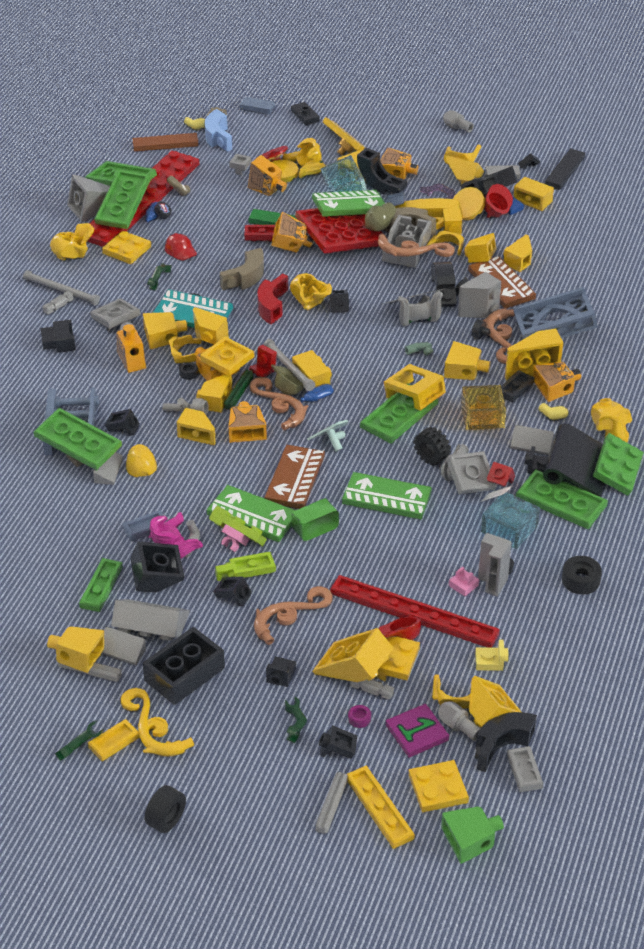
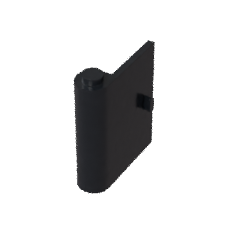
[543,423,605,497]

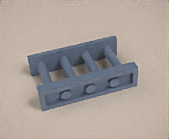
[43,388,100,455]

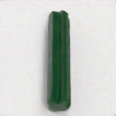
[224,369,254,410]

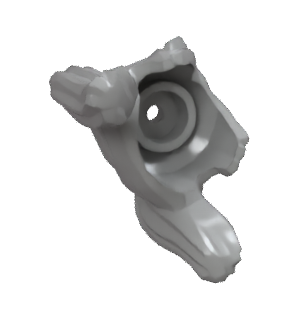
[398,291,443,326]

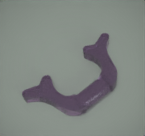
[420,183,455,199]

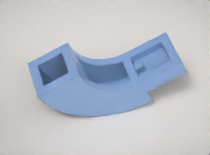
[205,109,232,152]

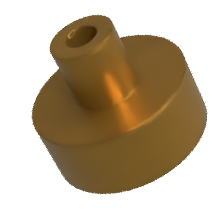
[337,138,354,155]

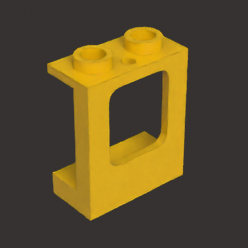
[384,364,446,411]

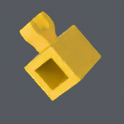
[434,208,462,235]

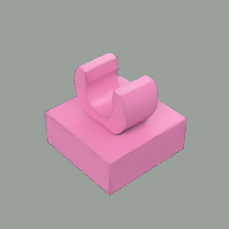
[221,525,250,552]
[449,567,479,596]

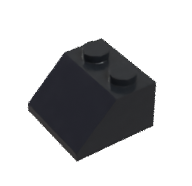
[130,541,185,592]

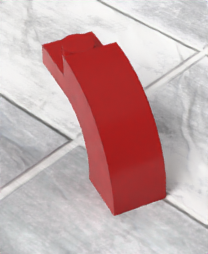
[257,273,288,325]

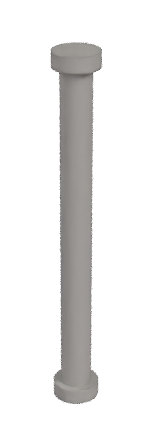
[23,270,100,306]
[263,339,315,391]

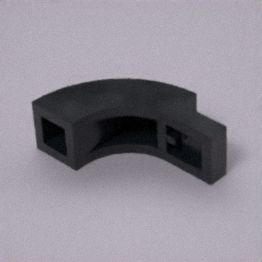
[357,148,407,194]
[460,166,518,196]
[430,261,457,307]
[475,712,537,772]

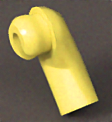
[184,117,205,130]
[538,403,569,420]

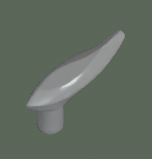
[185,520,200,558]

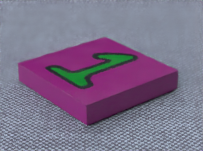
[385,704,449,758]

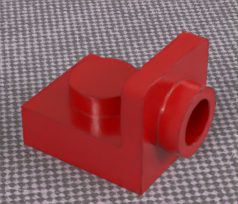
[249,345,277,377]
[487,462,515,487]

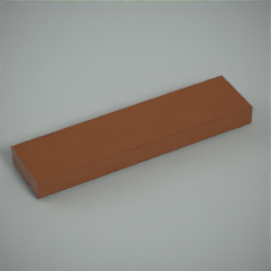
[132,133,199,152]

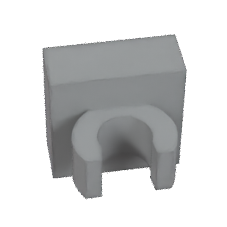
[229,154,251,175]

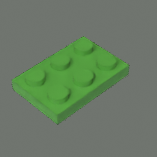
[593,433,644,496]

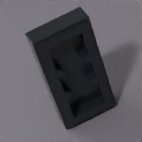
[291,102,320,125]

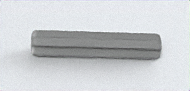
[58,662,122,682]
[315,772,348,834]

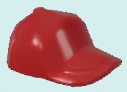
[164,233,197,261]
[378,616,421,640]

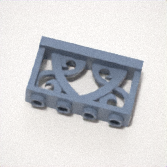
[513,287,598,339]

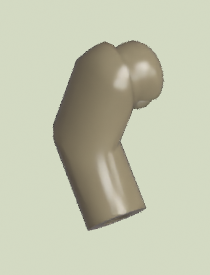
[167,176,190,196]

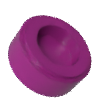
[348,705,371,728]

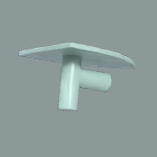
[307,420,349,452]

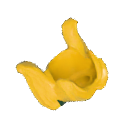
[282,138,326,178]

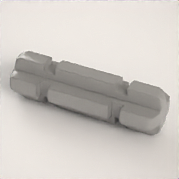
[42,291,74,315]
[350,680,394,700]

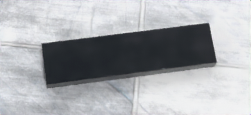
[545,148,586,190]

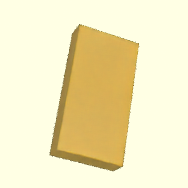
[88,719,140,762]

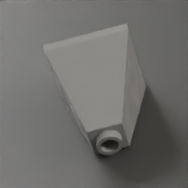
[67,175,110,222]

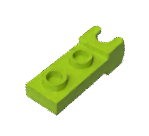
[209,505,267,546]

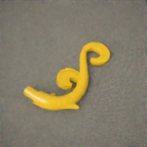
[120,688,194,757]

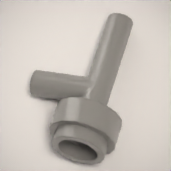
[163,398,208,415]

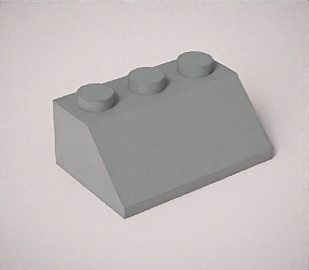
[111,599,190,641]

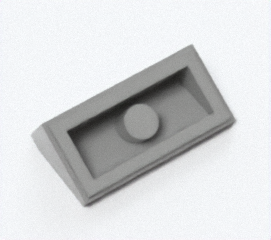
[510,425,554,455]
[93,452,123,485]
[101,627,146,665]

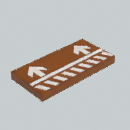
[468,256,536,308]
[264,444,325,509]

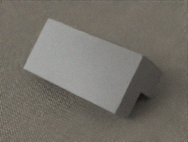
[478,533,512,596]

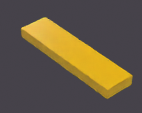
[323,117,366,151]
[347,765,415,849]

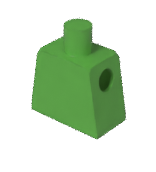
[441,807,504,864]

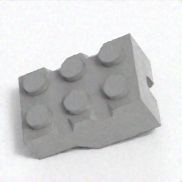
[382,215,432,268]

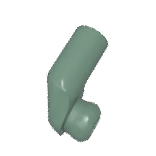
[405,342,433,355]

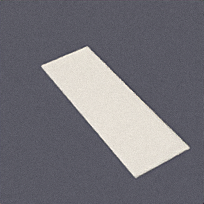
[480,486,512,502]

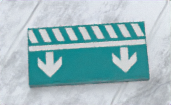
[153,289,233,328]

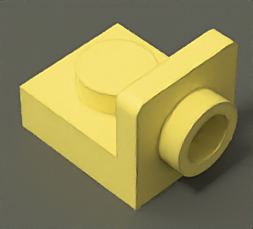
[475,640,508,671]

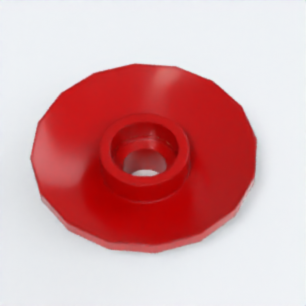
[262,146,288,162]

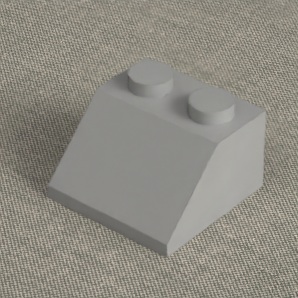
[458,272,501,318]

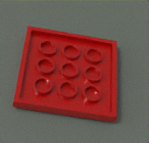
[295,208,383,254]

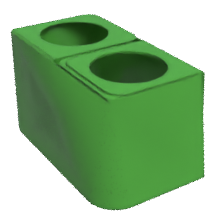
[291,498,339,541]

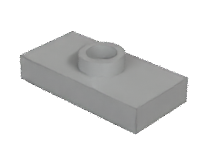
[507,746,543,792]

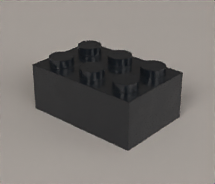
[142,627,225,705]

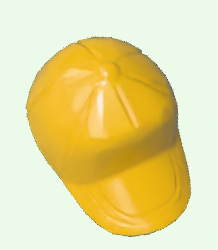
[126,444,157,477]

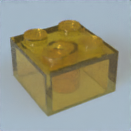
[461,385,506,430]

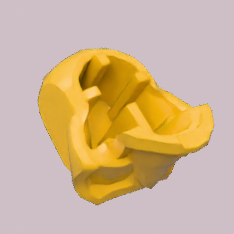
[50,223,94,260]
[290,273,332,310]
[591,398,632,443]

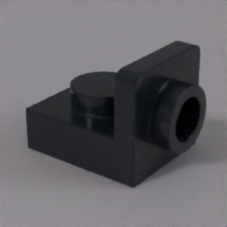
[329,290,349,312]
[105,409,140,436]
[524,446,548,474]
[213,577,252,606]
[266,656,296,687]
[319,725,357,759]

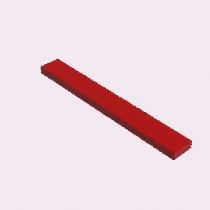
[330,575,500,648]

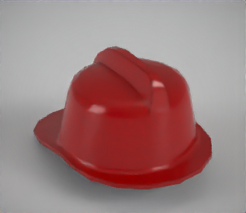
[484,184,513,218]

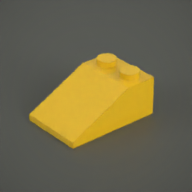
[505,328,563,380]
[312,628,393,682]

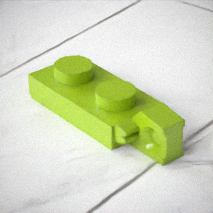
[215,552,276,581]

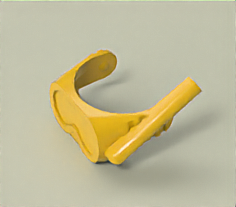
[444,145,481,164]
[426,231,464,256]
[168,335,202,363]
[432,675,470,709]

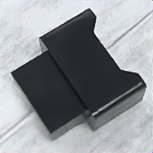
[40,320,76,353]

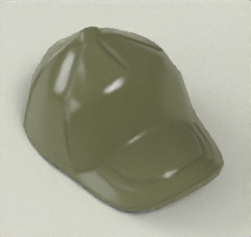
[365,202,396,231]
[271,364,304,395]

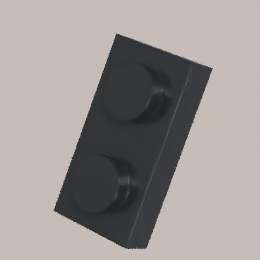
[497,370,535,403]

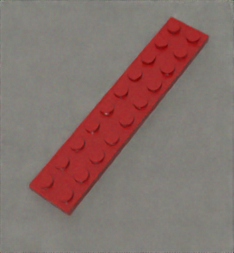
[87,150,200,247]

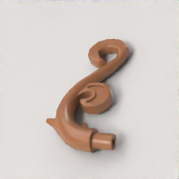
[378,234,455,257]
[483,308,515,364]
[250,377,309,430]
[254,586,333,645]

